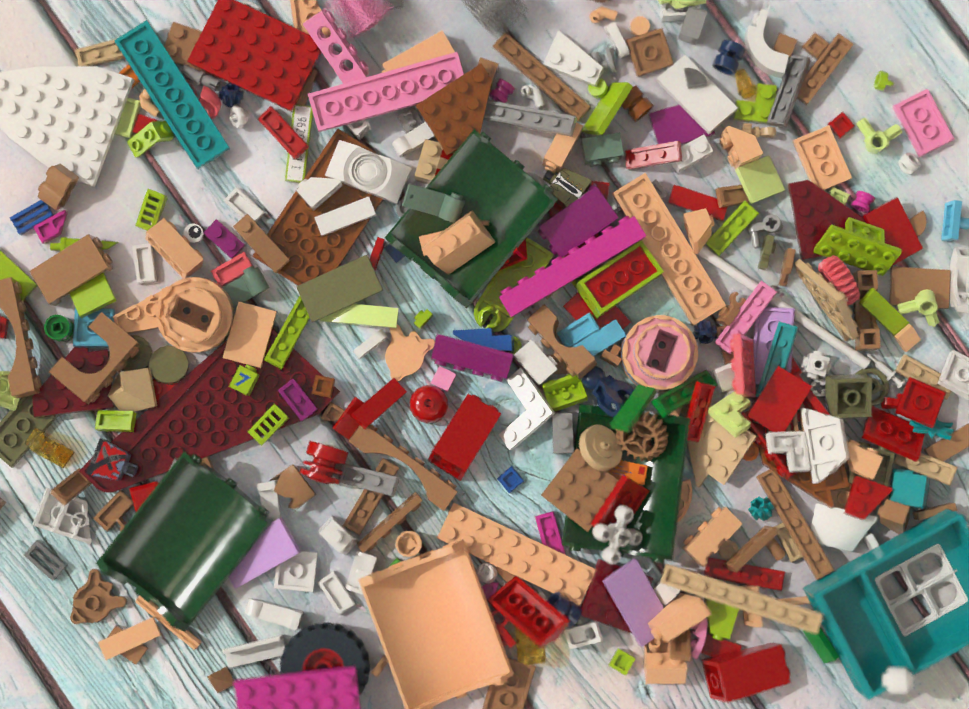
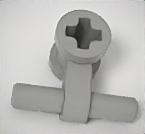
[747,214,783,248]

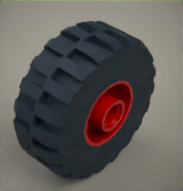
[279,622,370,696]

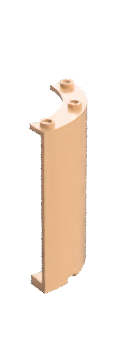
[358,540,514,709]

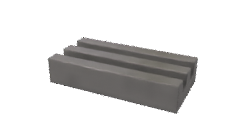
[24,540,68,581]

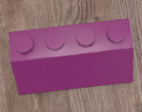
[431,334,513,382]

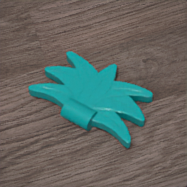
[909,418,954,440]

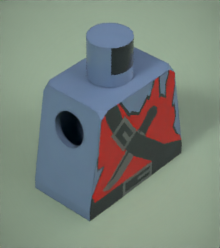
[86,438,138,480]

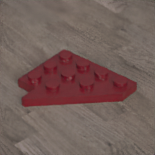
[788,180,866,260]
[32,347,114,418]

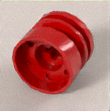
[299,441,349,484]

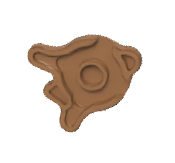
[70,569,127,624]

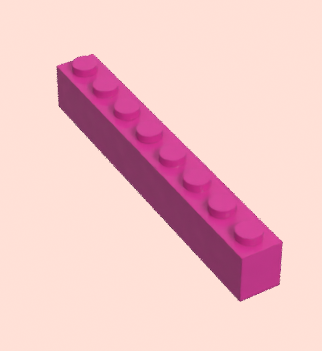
[499,216,646,318]

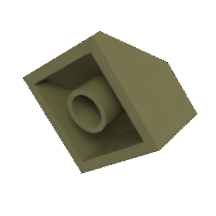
[825,374,872,418]

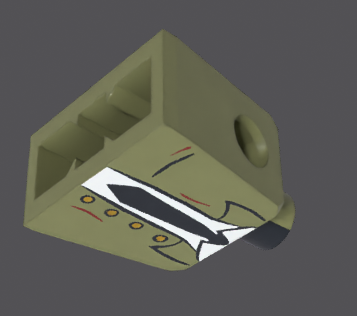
[543,168,592,209]

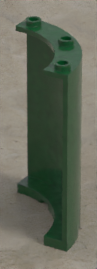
[385,129,558,308]
[562,405,690,563]
[96,451,273,632]

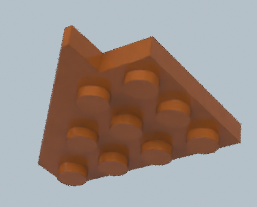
[415,63,492,155]
[758,445,849,508]

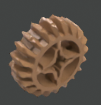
[615,410,669,461]

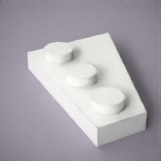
[543,30,604,87]

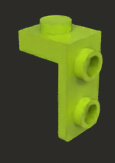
[127,120,175,158]

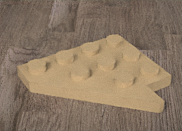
[681,403,757,488]

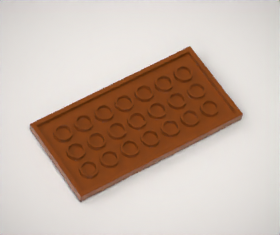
[253,128,384,286]

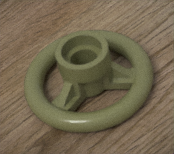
[856,368,889,406]

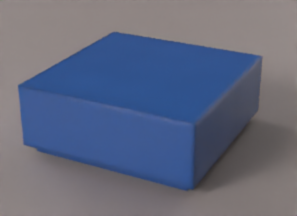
[497,466,524,493]

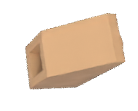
[847,439,883,480]

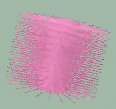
[323,0,394,42]

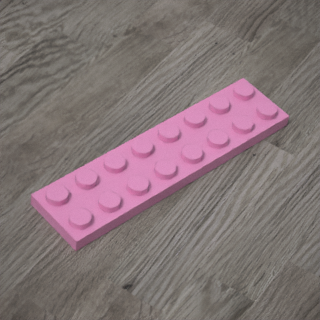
[308,52,464,132]

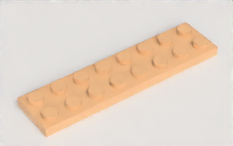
[612,173,726,326]
[437,503,596,606]

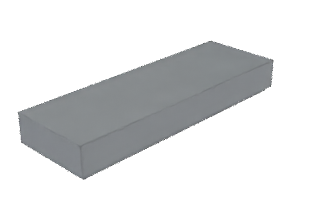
[339,463,399,497]

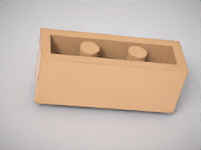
[145,218,204,279]

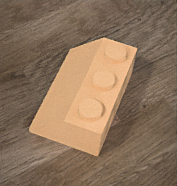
[422,210,495,275]

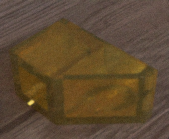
[24,428,75,468]

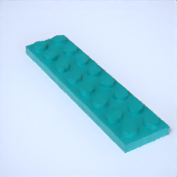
[114,20,230,169]

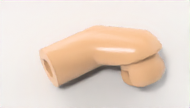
[589,7,618,23]

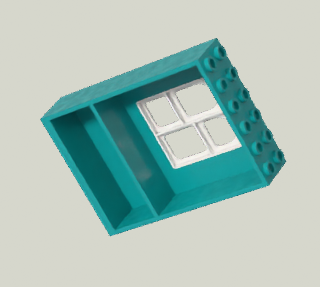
[803,509,969,700]

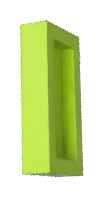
[95,410,137,432]

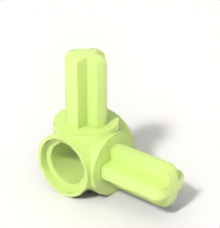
[856,118,902,154]
[897,289,939,327]

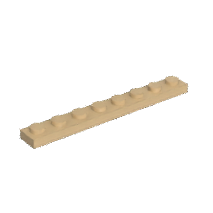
[660,563,823,634]

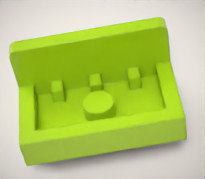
[542,374,588,412]

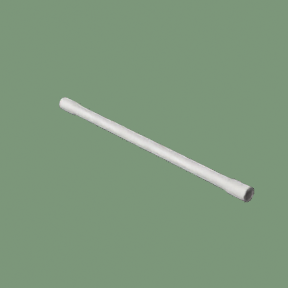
[690,244,871,369]

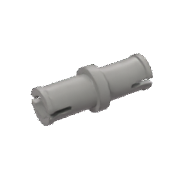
[181,65,221,92]

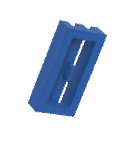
[9,200,53,235]

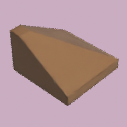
[207,666,234,693]

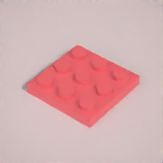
[730,334,756,398]

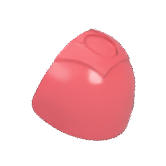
[199,85,221,119]

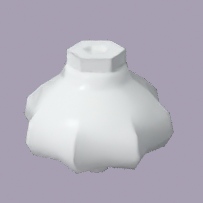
[229,105,251,129]

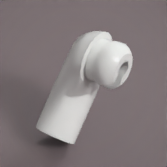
[521,85,546,109]

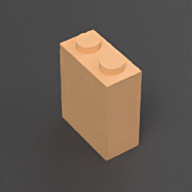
[542,122,583,174]

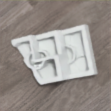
[32,488,92,544]
[811,503,878,552]

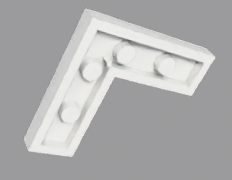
[499,368,555,450]

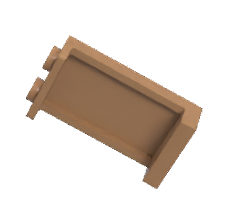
[30,234,113,306]

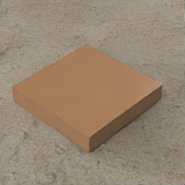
[625,28,674,77]

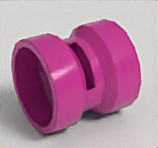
[489,79,515,103]

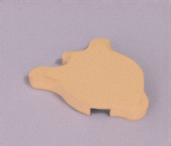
[385,325,435,381]

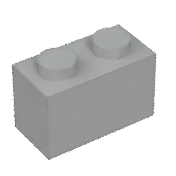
[551,413,574,454]

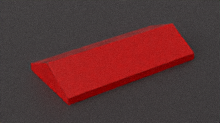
[487,576,570,648]

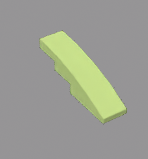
[320,304,399,328]

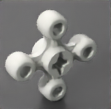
[593,505,642,564]

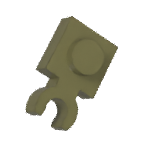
[757,234,776,270]

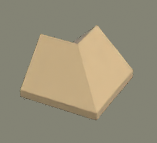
[108,368,157,412]

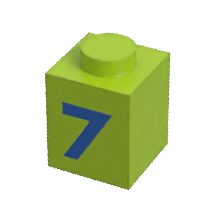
[229,364,260,396]

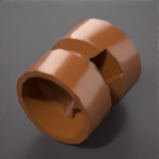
[621,85,654,122]

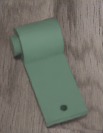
[402,183,465,223]
[222,266,270,307]

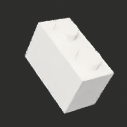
[671,135,713,174]
[513,339,557,385]

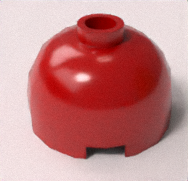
[409,385,448,424]

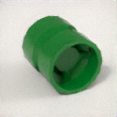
[44,315,74,342]

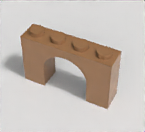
[49,312,140,404]

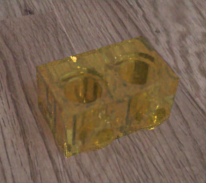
[515,626,546,665]

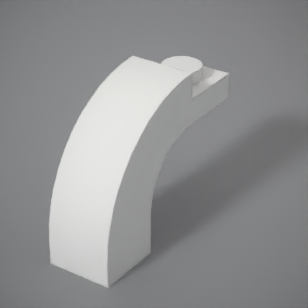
[745,9,789,78]
[949,247,969,313]

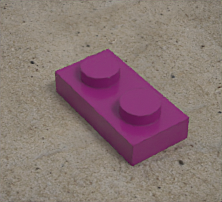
[203,219,245,259]
[278,378,318,422]

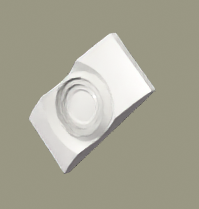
[325,140,411,204]

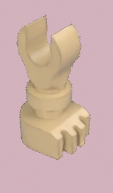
[742,123,776,138]

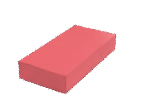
[211,252,253,287]

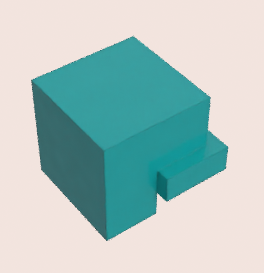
[889,468,930,509]

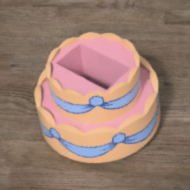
[620,315,698,392]

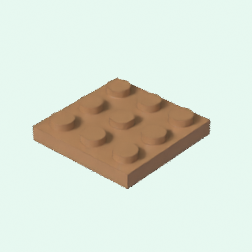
[541,449,619,532]

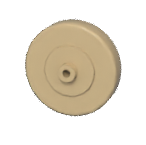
[579,425,622,472]

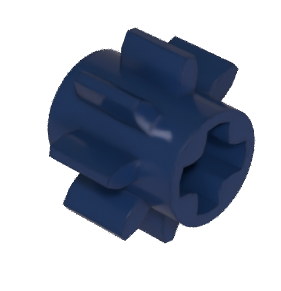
[219,83,243,107]
[693,320,717,344]

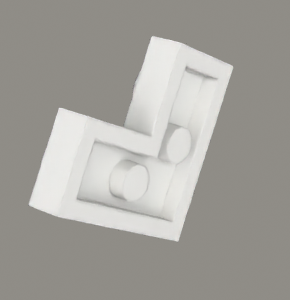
[766,431,810,472]

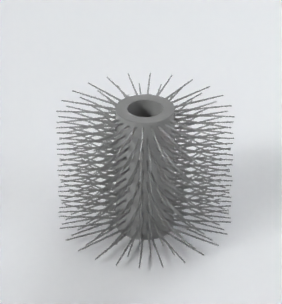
[462,0,528,40]

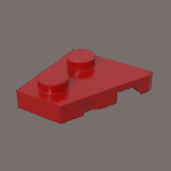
[843,476,893,520]

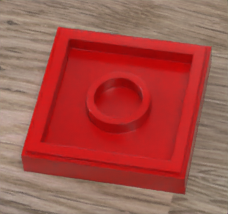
[895,377,946,428]

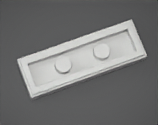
[314,196,376,236]

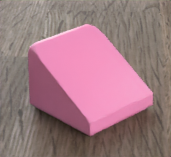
[431,366,457,392]

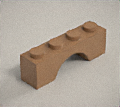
[852,270,880,351]
[527,304,598,380]

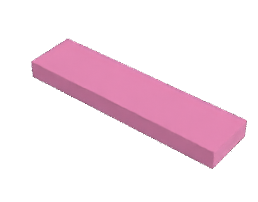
[714,281,777,354]

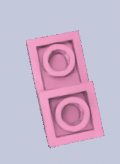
[691,618,707,659]

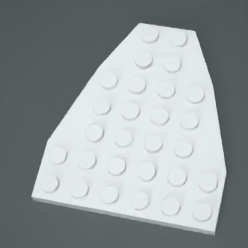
[0,66,134,188]

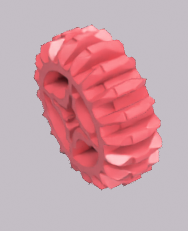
[818,255,860,306]

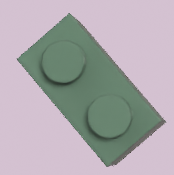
[581,132,624,167]

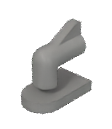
[588,47,616,73]

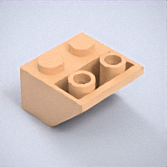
[719,126,763,169]
[644,638,687,684]

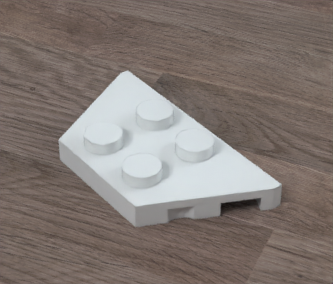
[801,408,849,484]

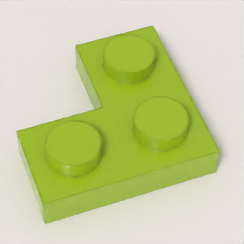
[733,83,777,124]

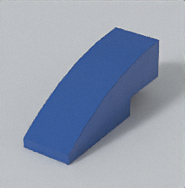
[453,328,514,353]

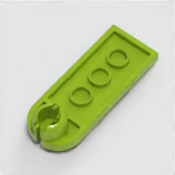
[474,237,554,333]

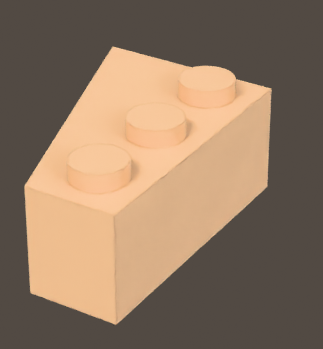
[682,507,742,566]

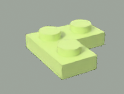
[708,391,751,438]

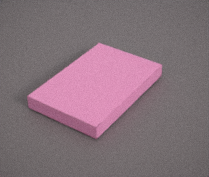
[893,89,954,157]

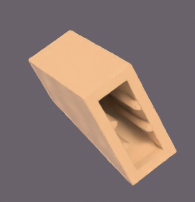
[648,593,711,642]

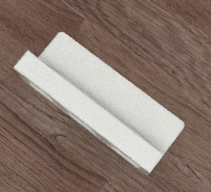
[222,634,285,668]

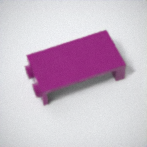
[538,184,619,257]

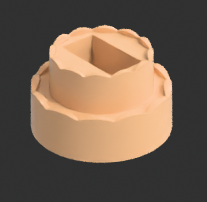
[156,277,235,353]

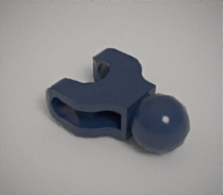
[582,366,634,417]

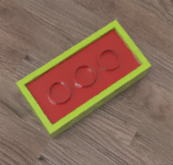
[575,240,664,318]

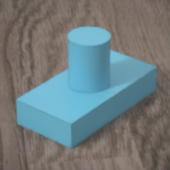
[941,200,969,242]

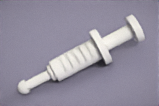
[867,354,905,389]

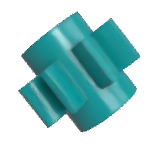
[748,496,775,521]

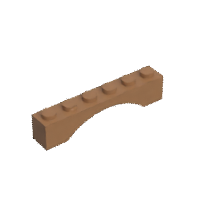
[0,277,41,399]
[348,424,458,511]

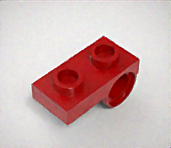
[491,609,516,648]

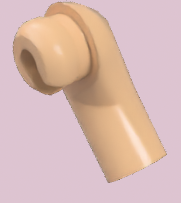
[139,89,160,117]

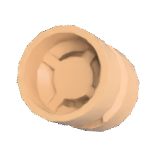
[396,531,422,557]

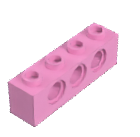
[303,8,369,84]

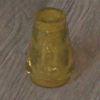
[735,69,756,99]

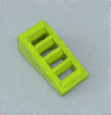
[135,189,168,231]
[248,404,289,446]

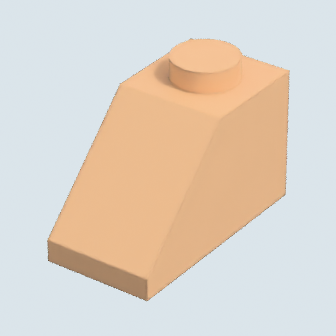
[684,208,714,255]

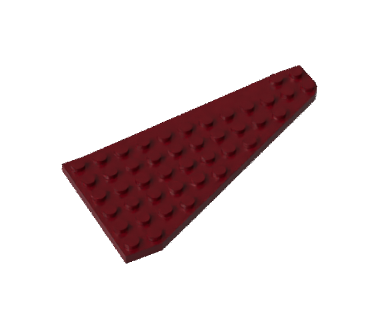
[79,329,340,492]

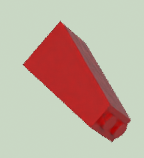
[428,393,501,481]
[701,642,791,703]

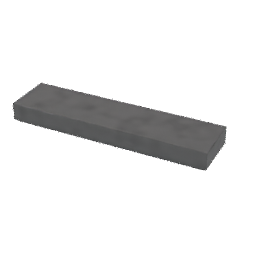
[767,55,811,127]

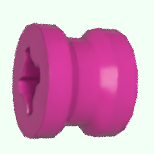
[851,191,875,213]

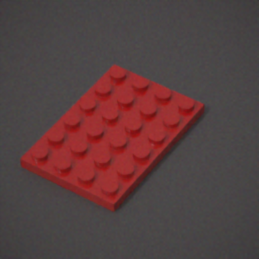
[187,0,321,112]

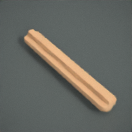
[136,596,201,650]

